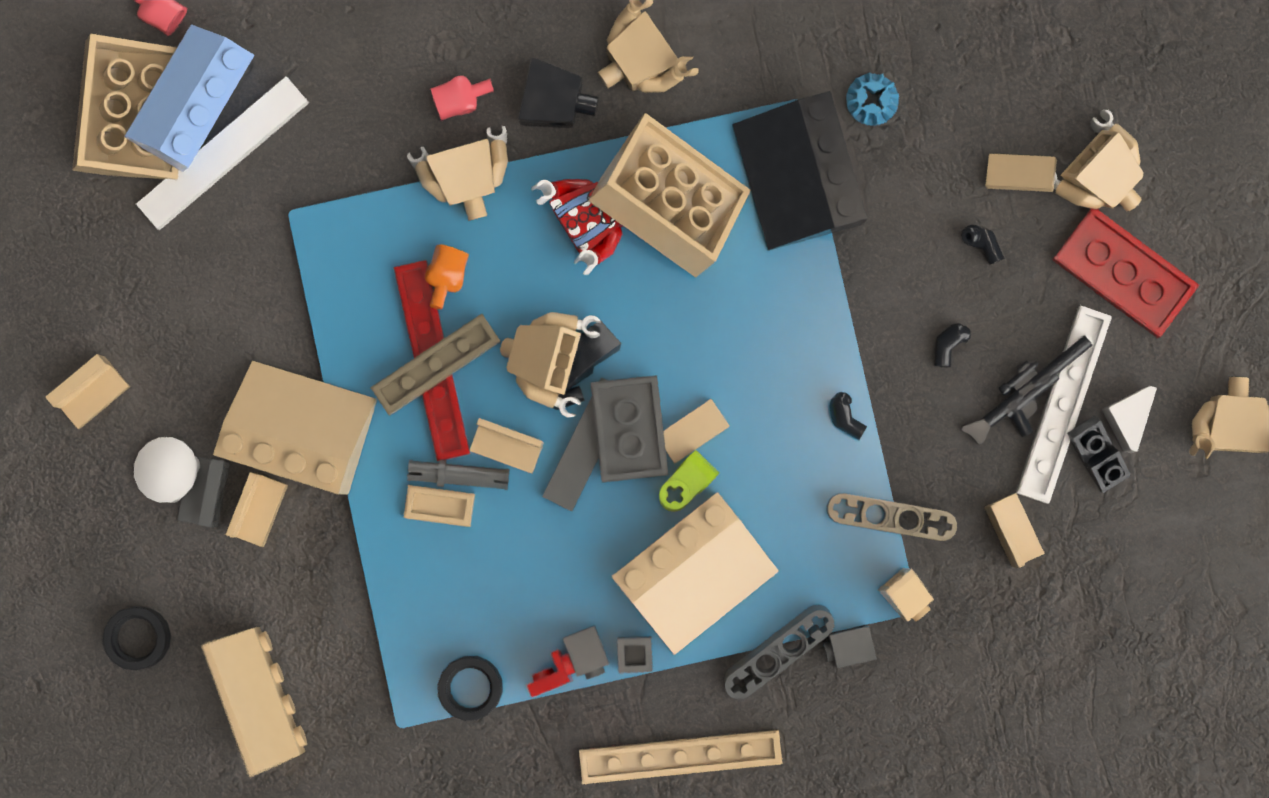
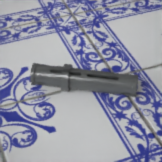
[407,460,510,490]

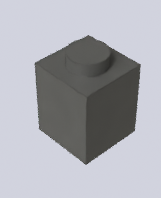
[563,625,609,680]
[823,625,877,668]
[617,636,653,673]

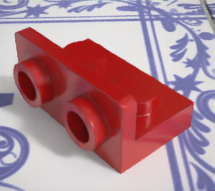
[527,650,575,698]

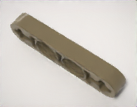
[827,494,957,541]

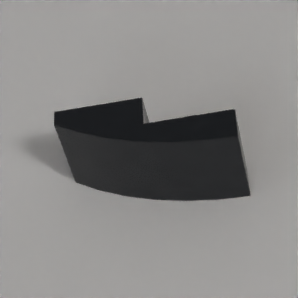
[566,320,621,390]
[1067,416,1131,493]

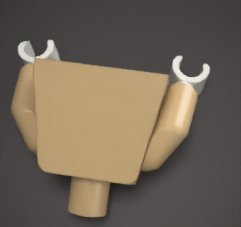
[1054,110,1143,211]
[407,126,508,221]
[500,312,601,417]

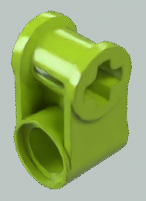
[659,450,720,512]

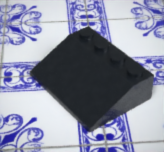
[732,91,867,251]

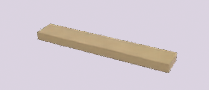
[579,730,782,784]

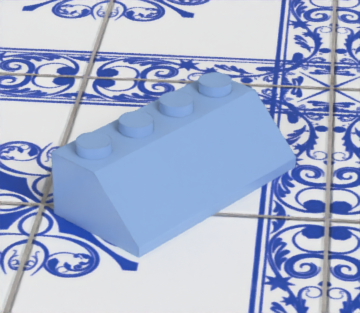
[124,24,254,172]

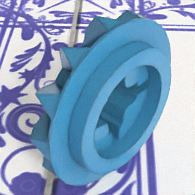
[846,73,899,126]

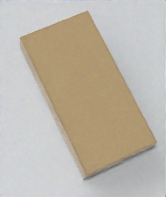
[986,154,1057,192]
[664,399,730,464]
[404,485,475,527]

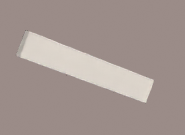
[136,76,309,230]
[1016,305,1112,504]

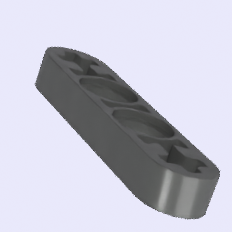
[723,605,834,699]

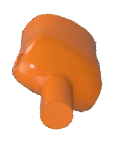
[425,244,469,310]

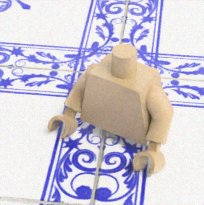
[597,0,699,93]
[1189,377,1269,459]

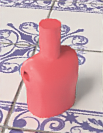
[134,0,187,36]
[430,76,494,121]

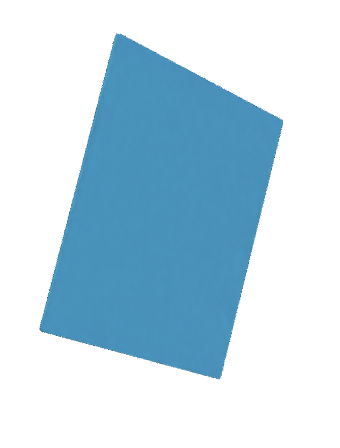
[288,99,909,728]

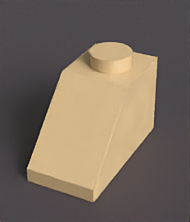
[878,568,934,622]

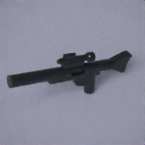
[961,335,1093,445]

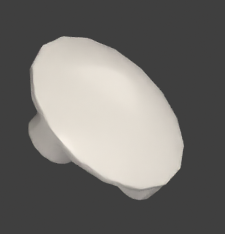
[134,437,200,503]

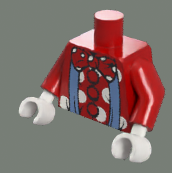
[531,179,623,275]

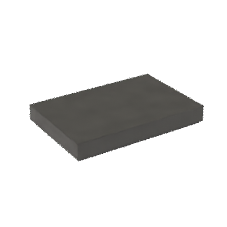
[591,375,668,483]

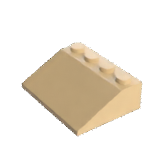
[72,34,179,180]
[588,113,751,278]
[213,361,377,494]
[612,492,779,655]
[202,627,307,777]

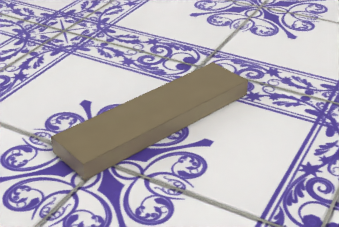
[370,314,501,416]

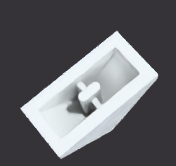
[1102,386,1157,453]

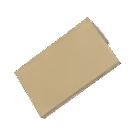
[46,354,130,429]
[469,418,544,474]
[226,472,288,547]
[984,493,1045,568]

